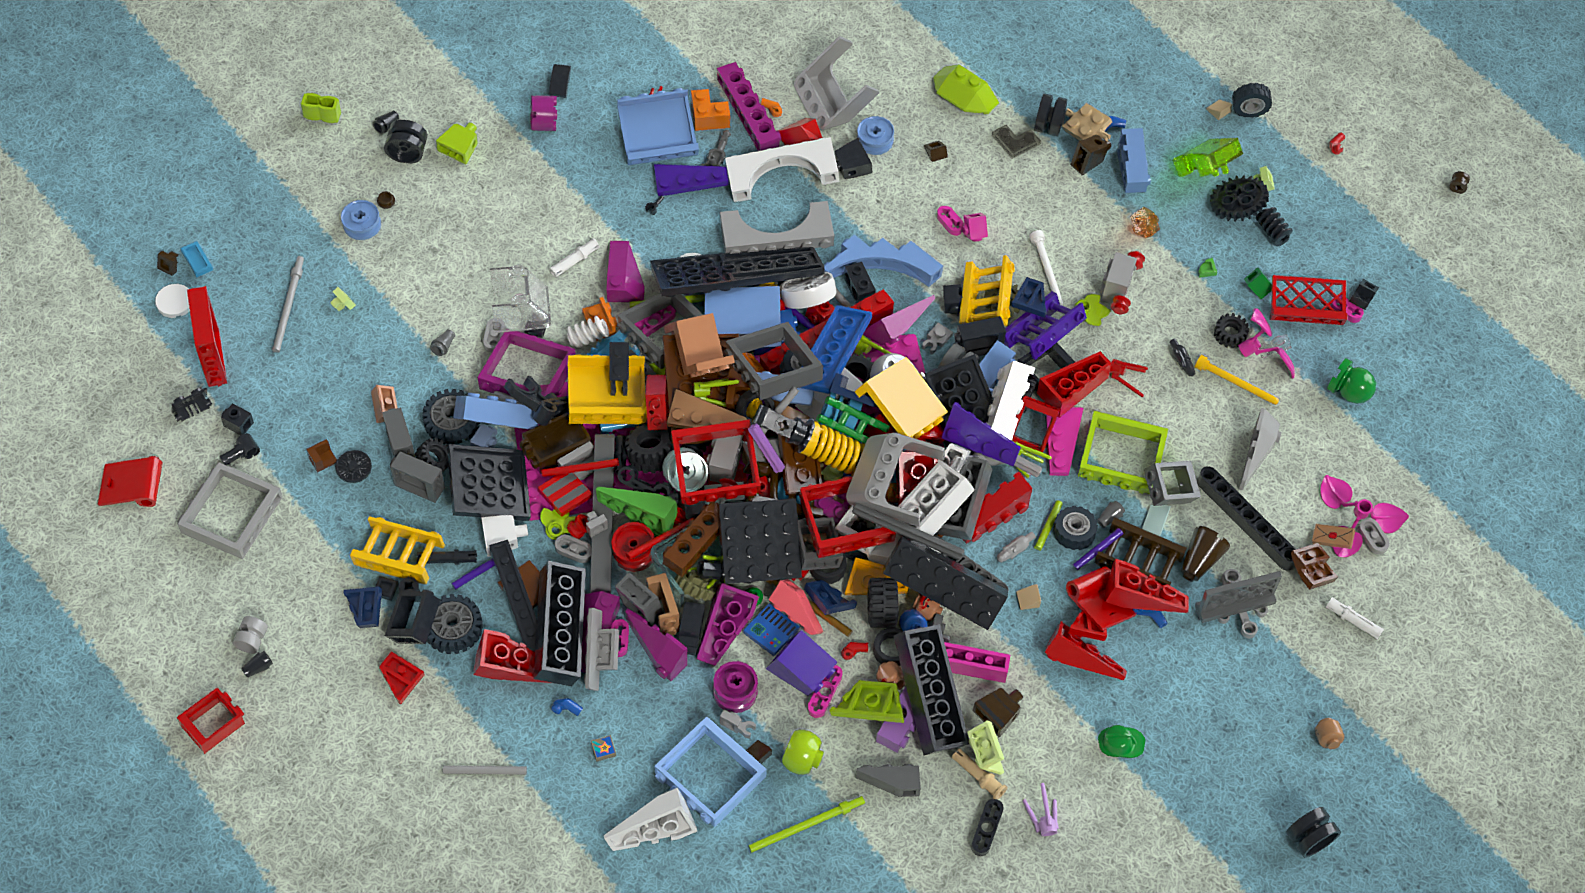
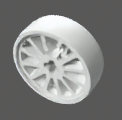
[780,272,836,309]

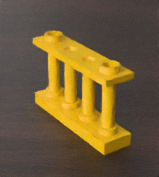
[959,255,1015,326]
[350,516,445,585]

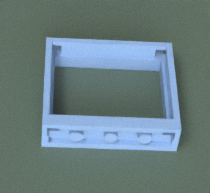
[655,717,767,827]

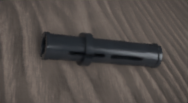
[416,549,477,565]

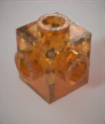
[1130,207,1160,239]

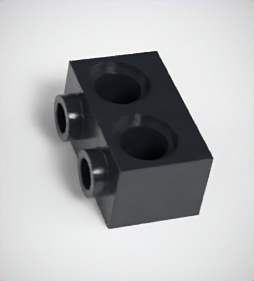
[844,262,876,304]

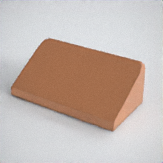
[371,385,398,423]

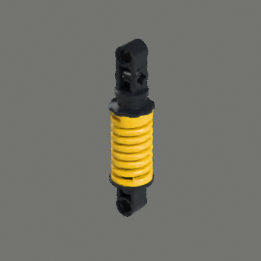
[752,404,865,477]

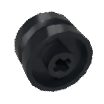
[1034,93,1068,137]
[384,119,428,164]
[1286,807,1341,858]

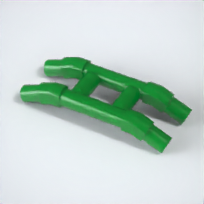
[816,396,890,444]

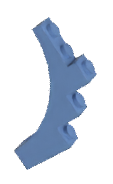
[824,235,943,287]

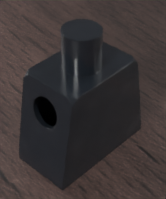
[834,138,873,179]

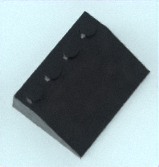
[922,354,994,447]

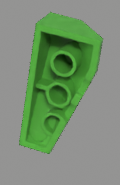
[596,487,678,541]

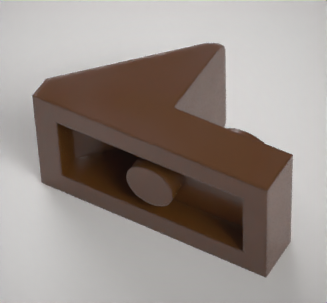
[726,369,751,412]

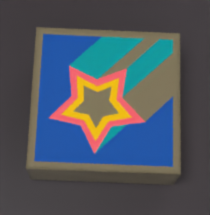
[591,735,616,762]

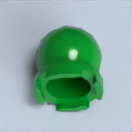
[1327,358,1377,404]

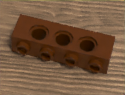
[663,501,720,577]

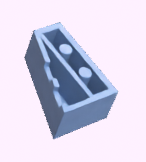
[1117,128,1151,193]

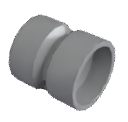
[232,616,268,654]

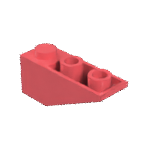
[769,579,823,635]

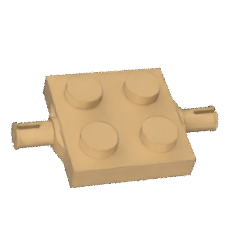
[1062,103,1112,141]

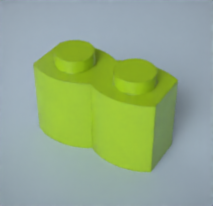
[301,93,341,123]

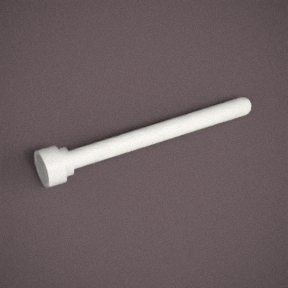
[1029,230,1063,306]

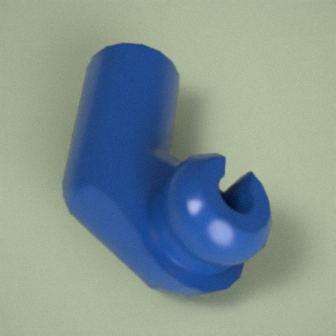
[551,698,583,716]

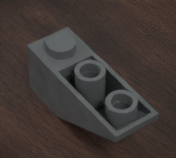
[856,764,921,797]

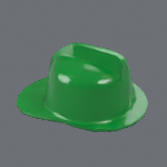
[1098,725,1146,758]

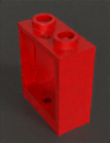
[645,375,668,430]
[1012,395,1060,454]
[176,688,245,754]

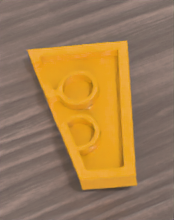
[845,557,909,595]

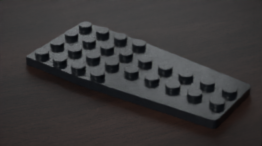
[650,247,825,297]

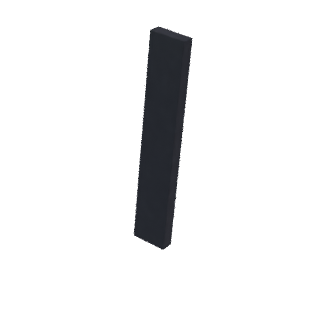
[489,539,537,652]

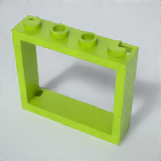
[1078,411,1168,494]

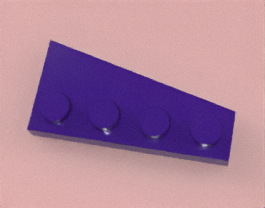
[654,164,729,196]
[942,402,1021,466]

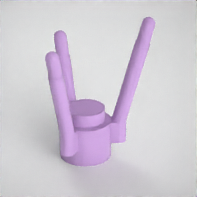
[1023,783,1059,837]

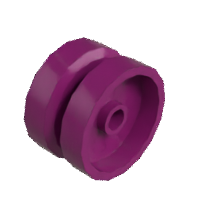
[713,661,758,713]

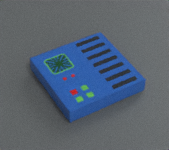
[743,603,800,656]

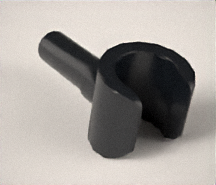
[645,195,664,215]

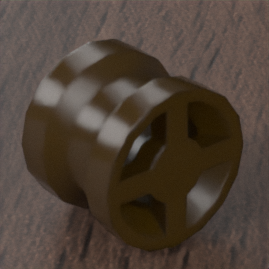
[1449,171,1470,194]

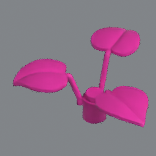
[1238,308,1295,379]
[1320,475,1409,558]

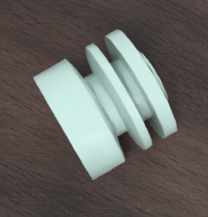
[662,447,708,493]

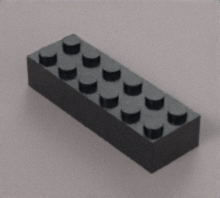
[883,535,1008,630]
[533,561,586,687]
[894,624,969,756]

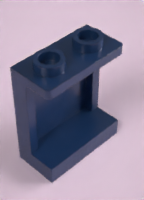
[830,373,879,409]

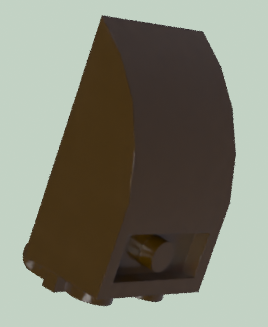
[519,412,591,474]

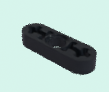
[971,799,1004,856]

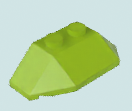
[933,64,999,114]

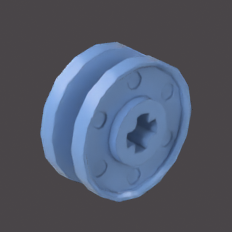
[857,116,894,155]
[341,200,381,240]

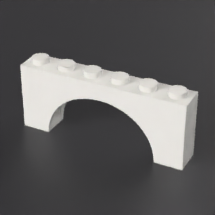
[725,137,840,202]

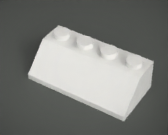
[898,460,975,536]

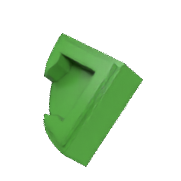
[1198,258,1217,278]

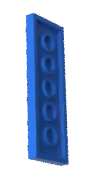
[800,305,872,394]

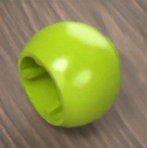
[782,730,824,775]

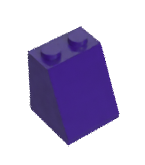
[766,630,837,696]

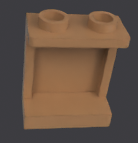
[646,573,679,636]

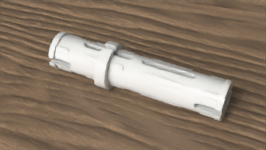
[549,238,600,278]
[1326,597,1384,640]

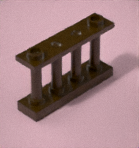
[743,460,823,520]
[1094,517,1187,585]

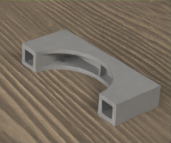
[720,201,834,254]

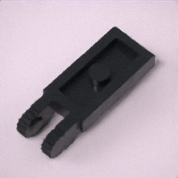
[609,342,629,396]

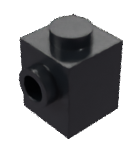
[221,403,254,436]

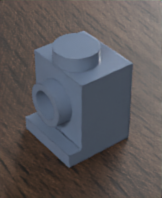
[470,424,498,448]

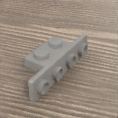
[584,608,619,691]

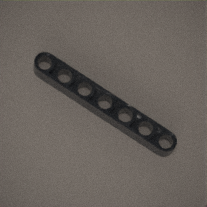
[1197,466,1296,571]

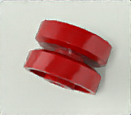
[611,522,656,572]

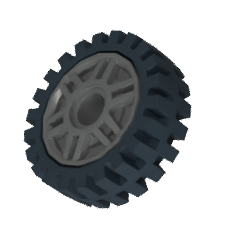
[422,389,480,445]
[427,594,483,654]

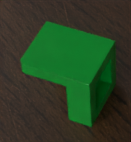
[1244,267,1272,299]

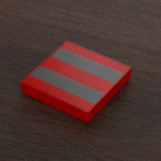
[537,473,593,517]

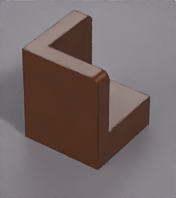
[306,439,337,473]

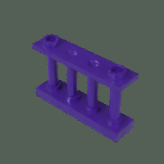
[1004,291,1087,360]

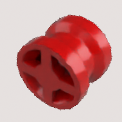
[567,514,588,539]

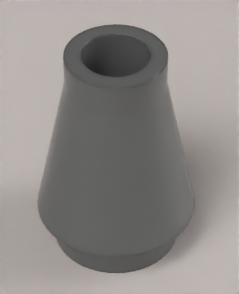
[430,329,455,356]
[1097,501,1125,528]

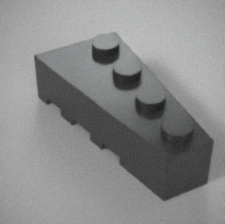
[935,457,993,540]

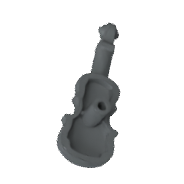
[701,130,731,166]

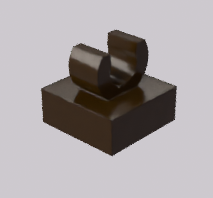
[157,251,179,276]

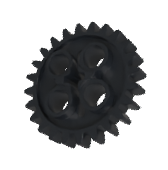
[1210,175,1269,222]

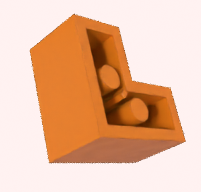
[691,89,730,131]

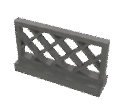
[1195,571,1282,623]

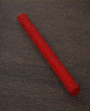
[541,458,619,477]
[626,518,693,560]

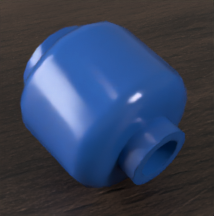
[899,609,928,631]

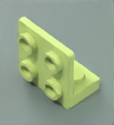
[967,721,1004,775]

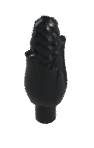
[1169,338,1195,377]

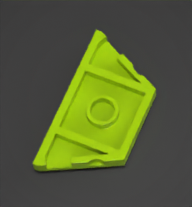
[830,680,904,723]

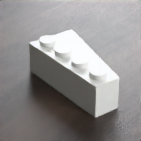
[986,361,1035,440]

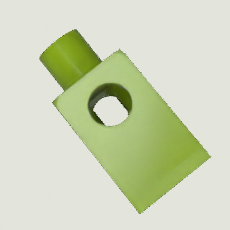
[436,122,478,164]

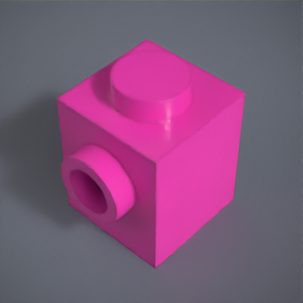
[962,212,988,242]

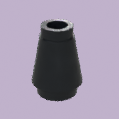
[373,110,399,134]
[241,650,273,678]

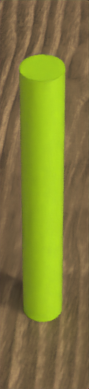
[1034,500,1063,551]

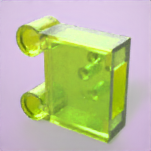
[1172,138,1244,177]

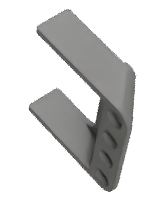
[794,36,879,130]
[846,433,945,526]

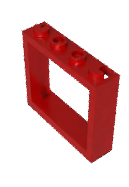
[187,286,227,387]
[671,419,761,505]
[799,476,896,558]

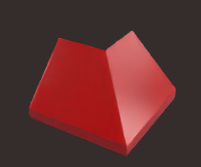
[778,118,823,145]

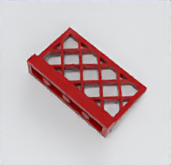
[1270,275,1348,325]

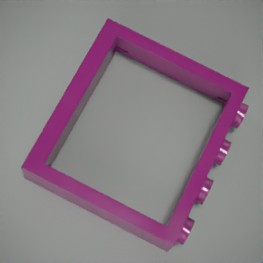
[477,328,576,396]

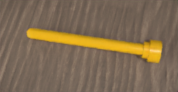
[1194,354,1279,405]

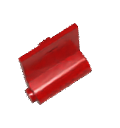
[98,456,163,507]
[1066,566,1137,631]

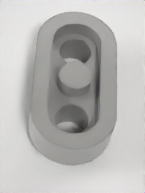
[483,317,506,353]
[1358,518,1390,555]
[555,535,592,563]

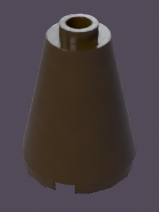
[1181,526,1230,582]

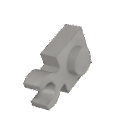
[922,323,953,354]

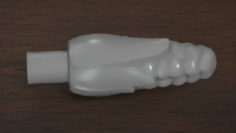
[997,532,1036,563]

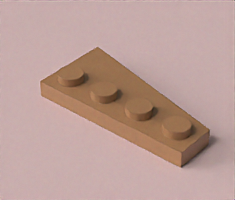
[667,389,747,438]

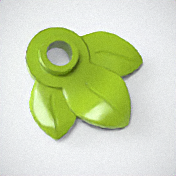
[1074,294,1111,326]
[540,508,575,540]

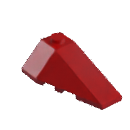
[896,450,938,506]
[1105,559,1189,613]
[1045,621,1127,680]
[473,629,551,683]

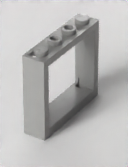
[178,462,283,559]

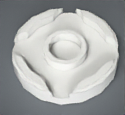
[156,284,190,318]

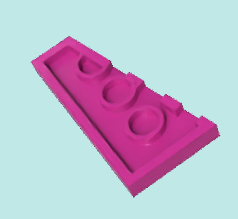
[1046,407,1084,476]

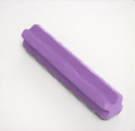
[748,424,785,473]

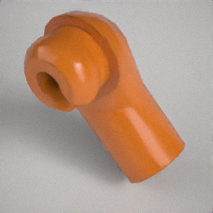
[761,98,782,117]

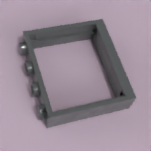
[617,293,703,369]
[724,322,823,400]

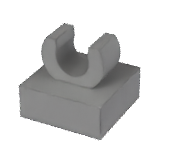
[586,511,608,537]

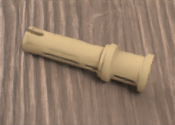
[952,748,1008,799]

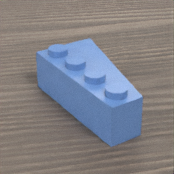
[979,340,1016,394]
[453,393,538,430]

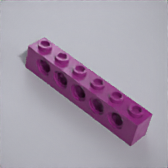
[717,62,781,151]

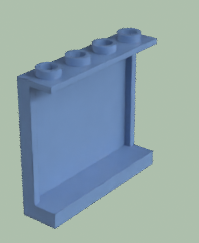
[617,88,699,165]
[705,286,781,347]

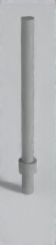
[272,256,304,352]

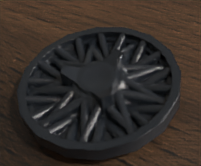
[335,450,372,483]

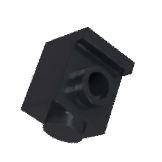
[943,284,963,314]

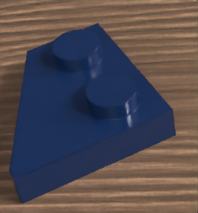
[1012,277,1046,318]
[804,580,857,615]
[343,586,382,628]

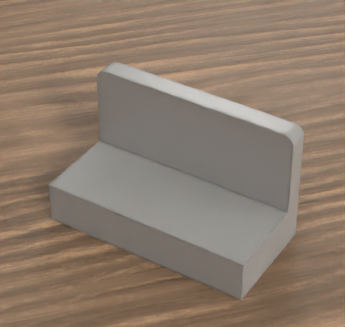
[557,441,594,480]

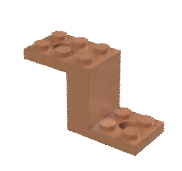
[664,313,735,378]

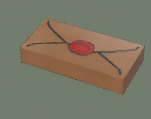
[1312,524,1355,549]

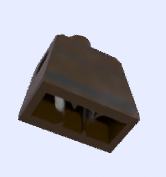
[1070,135,1111,176]
[973,688,1023,737]

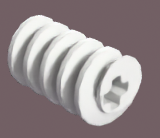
[567,316,609,349]

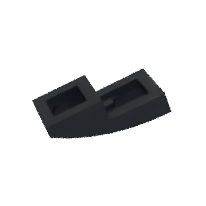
[549,64,571,98]
[1349,279,1379,310]

